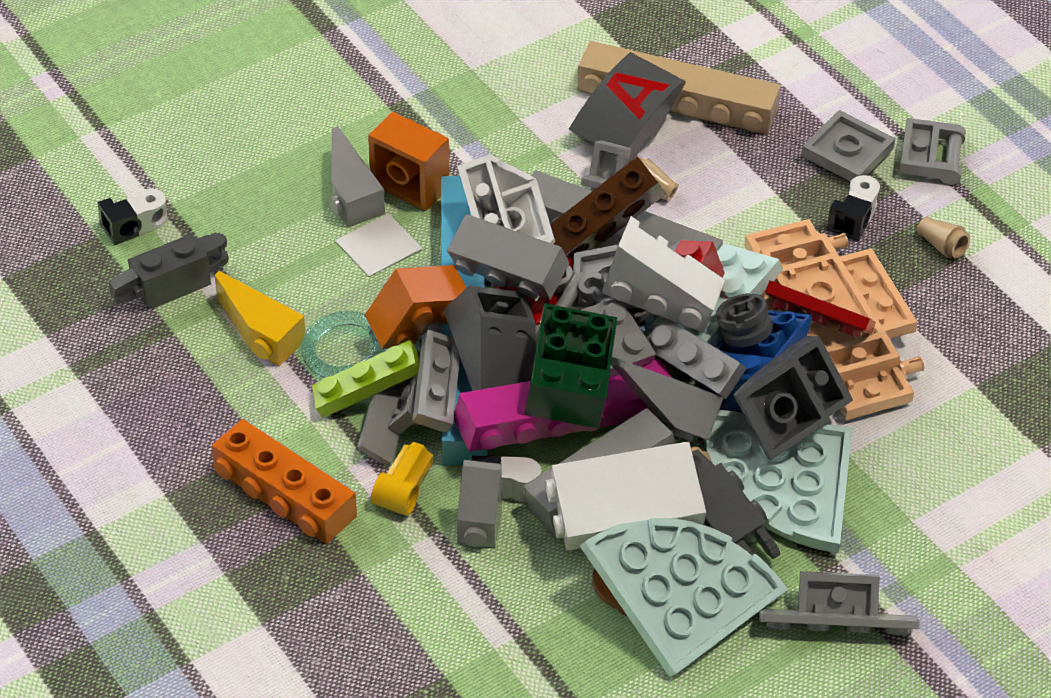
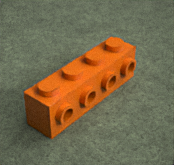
[212,418,357,545]

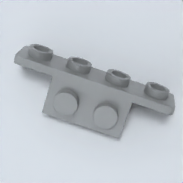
[358,349,420,465]
[758,571,920,635]

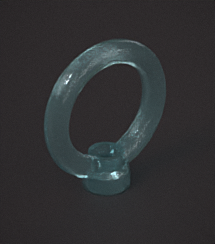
[301,311,386,378]

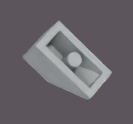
[457,460,502,548]

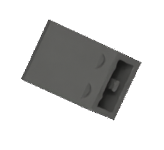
[443,285,536,391]

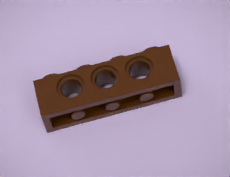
[550,156,666,260]

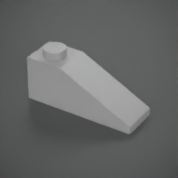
[329,126,385,227]
[611,357,723,442]

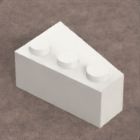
[602,216,725,333]

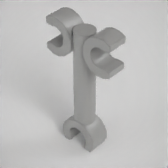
[536,265,605,345]

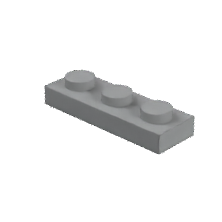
[646,317,746,399]
[412,329,460,433]

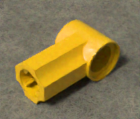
[371,442,433,516]

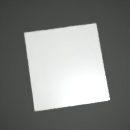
[335,213,423,276]

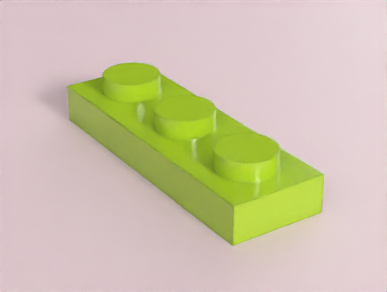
[312,340,419,418]

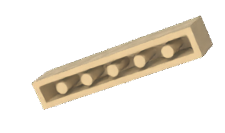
[577,41,781,135]

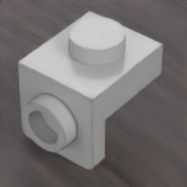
[580,140,631,191]

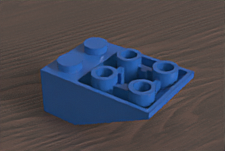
[699,310,812,413]

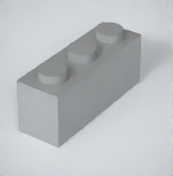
[447,214,569,300]

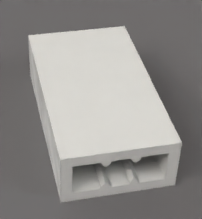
[545,441,706,551]

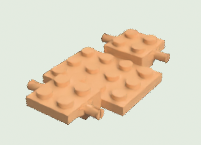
[744,219,925,420]

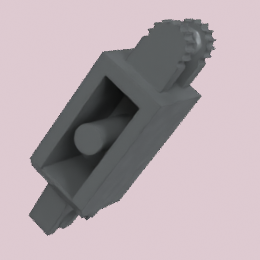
[109,232,229,308]
[692,449,781,559]

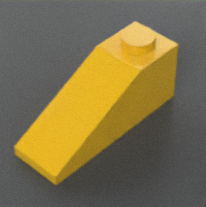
[215,271,306,366]

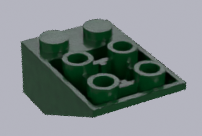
[524,303,618,429]

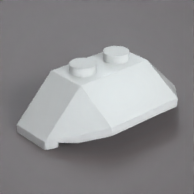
[458,154,555,289]

